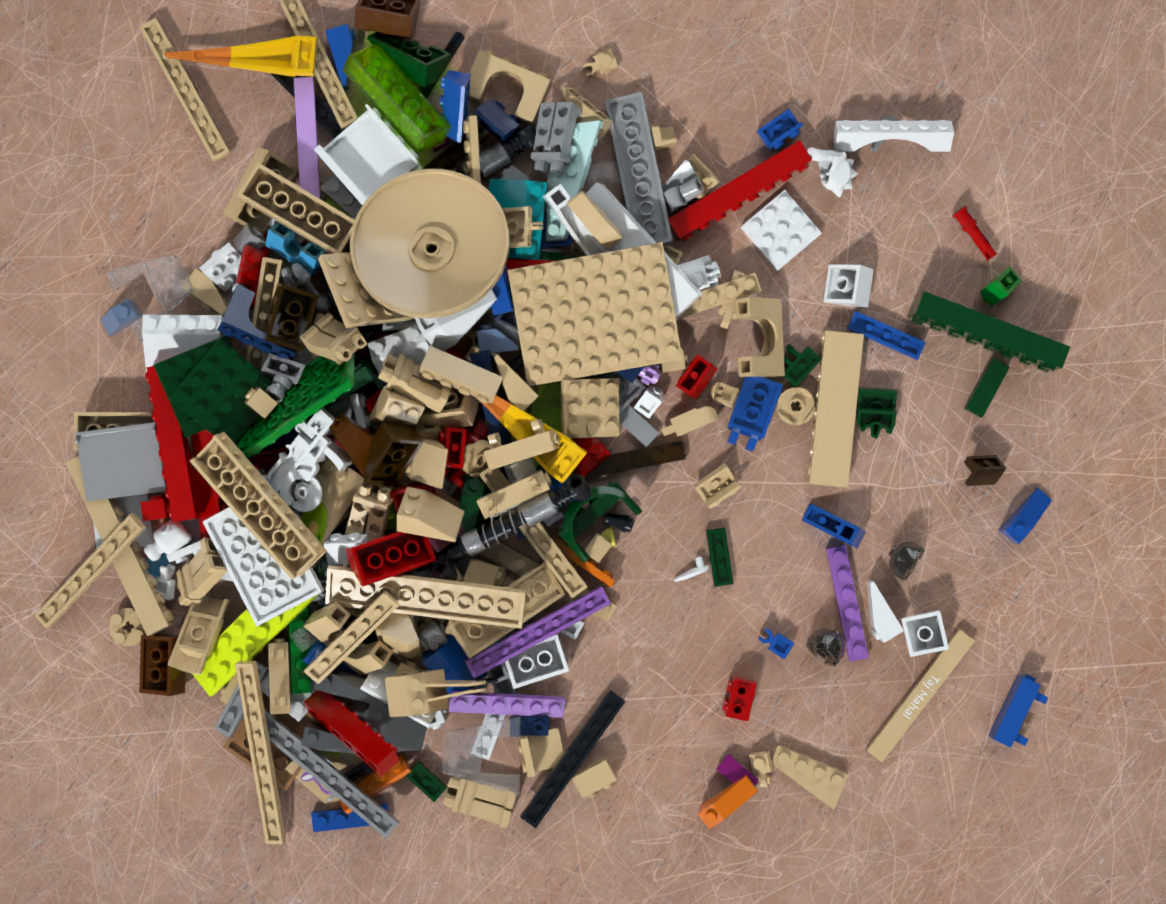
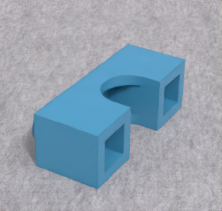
[265,222,327,276]

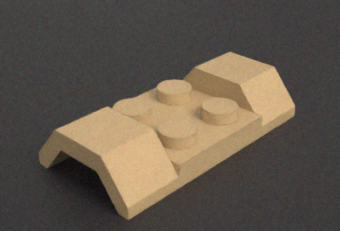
[167,596,229,675]

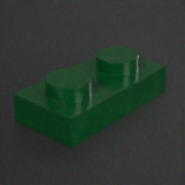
[406,761,448,802]

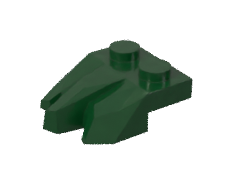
[856,387,898,439]

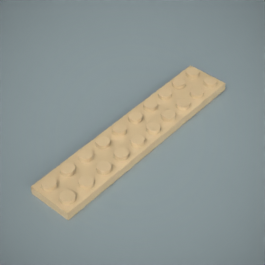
[325,565,526,629]

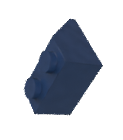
[474,99,520,142]

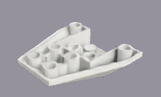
[414,289,497,351]

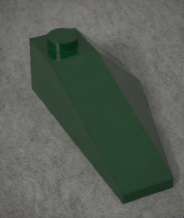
[367,32,451,87]
[451,474,492,543]

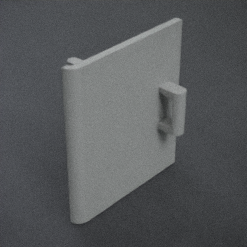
[74,422,167,502]

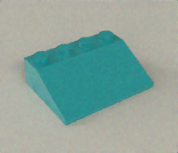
[489,179,547,260]

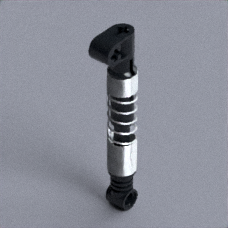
[454,123,536,178]
[429,474,592,581]

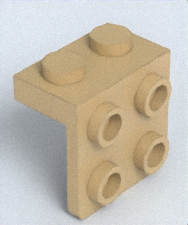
[517,728,564,778]

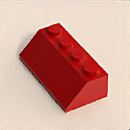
[345,531,436,587]

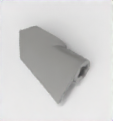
[662,160,704,215]

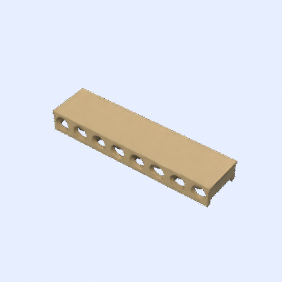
[807,330,864,488]
[190,432,327,580]

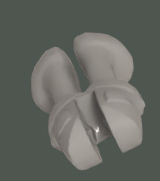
[281,263,331,312]

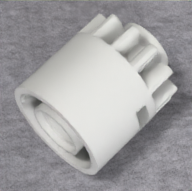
[677,255,721,291]

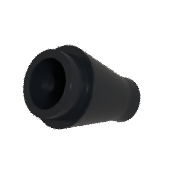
[605,513,634,533]

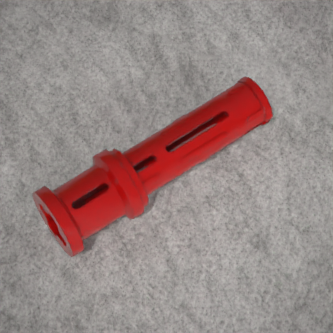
[952,206,998,261]

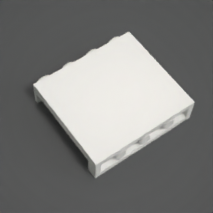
[314,104,420,205]

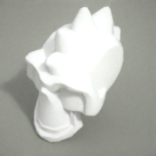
[807,147,858,197]

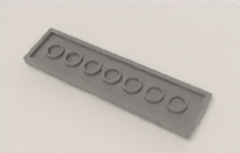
[605,92,673,245]

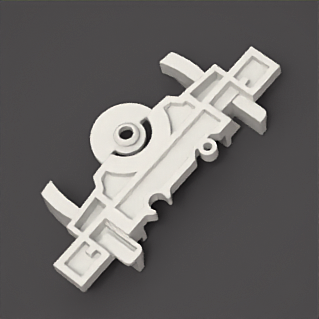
[262,407,352,512]

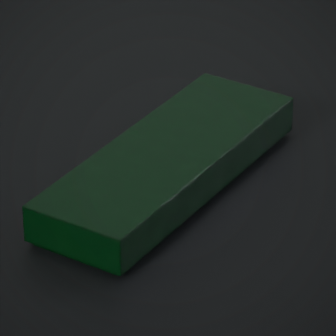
[964,358,1010,418]
[706,527,733,587]

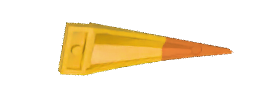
[164,36,317,77]
[476,395,587,484]

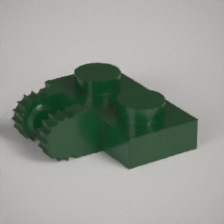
[783,344,822,388]

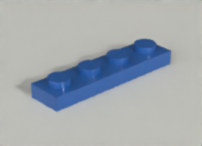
[847,311,926,360]
[311,803,389,832]

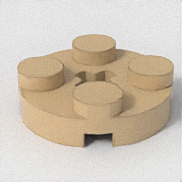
[776,387,815,425]
[461,440,492,477]
[109,607,146,646]

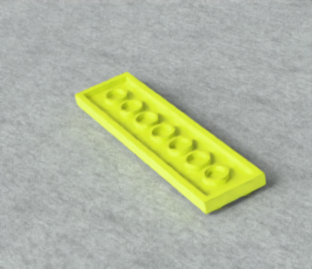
[193,594,319,697]

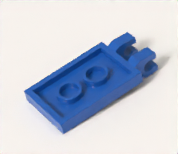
[727,377,783,452]

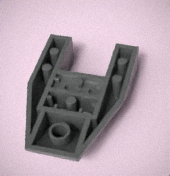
[301,669,427,754]

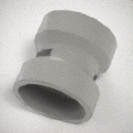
[265,375,292,402]

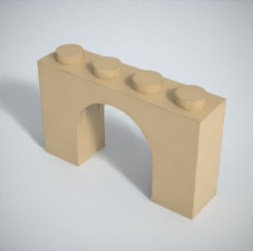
[469,50,551,125]
[735,297,785,377]
[304,601,393,676]

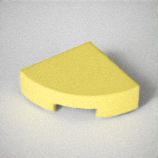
[600,527,616,547]

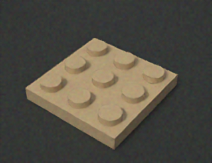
[561,378,619,438]

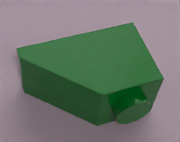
[980,266,1022,307]

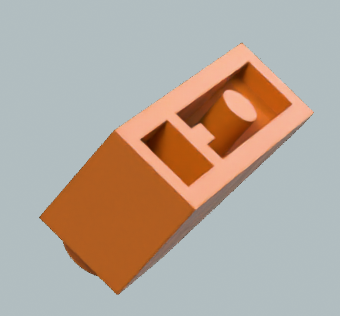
[698,775,758,829]

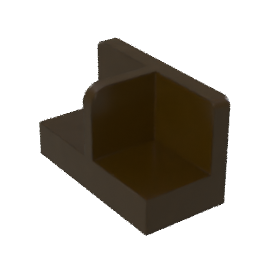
[964,455,1006,486]

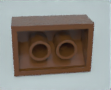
[355,0,421,38]
[139,634,186,696]

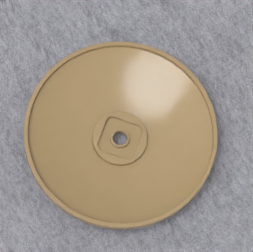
[350,169,510,318]

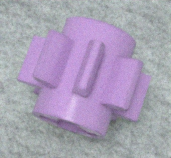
[639,364,662,386]

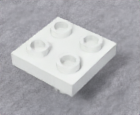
[200,242,242,292]

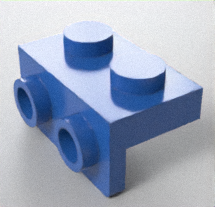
[757,109,803,151]

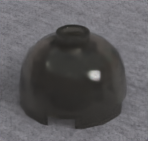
[888,542,925,581]
[806,629,845,666]

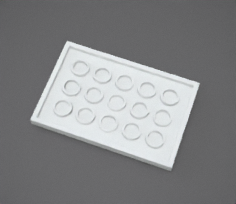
[203,507,324,626]

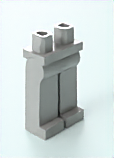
[530,102,582,174]

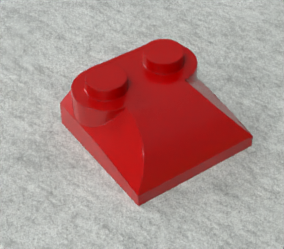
[571,437,611,477]

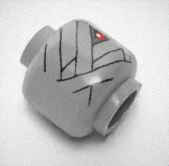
[418,622,448,651]

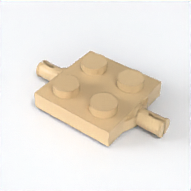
[502,206,543,248]

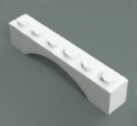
[833,120,954,152]
[542,184,608,256]

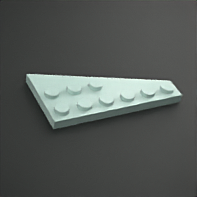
[546,120,604,242]

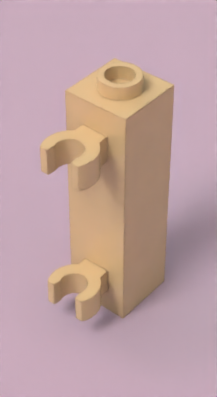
[484,419,560,470]
[477,469,552,519]
[268,639,292,715]

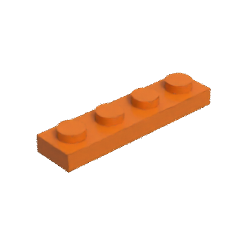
[551,536,615,588]
[339,754,411,814]

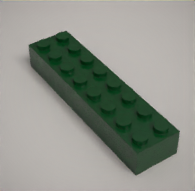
[907,291,1070,373]

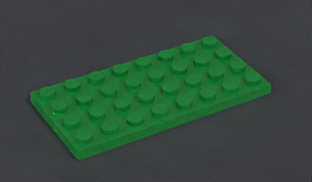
[235,352,355,459]

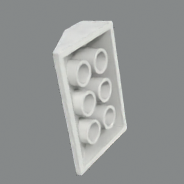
[142,315,225,372]

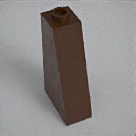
[329,413,374,477]

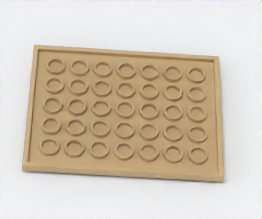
[507,242,683,386]

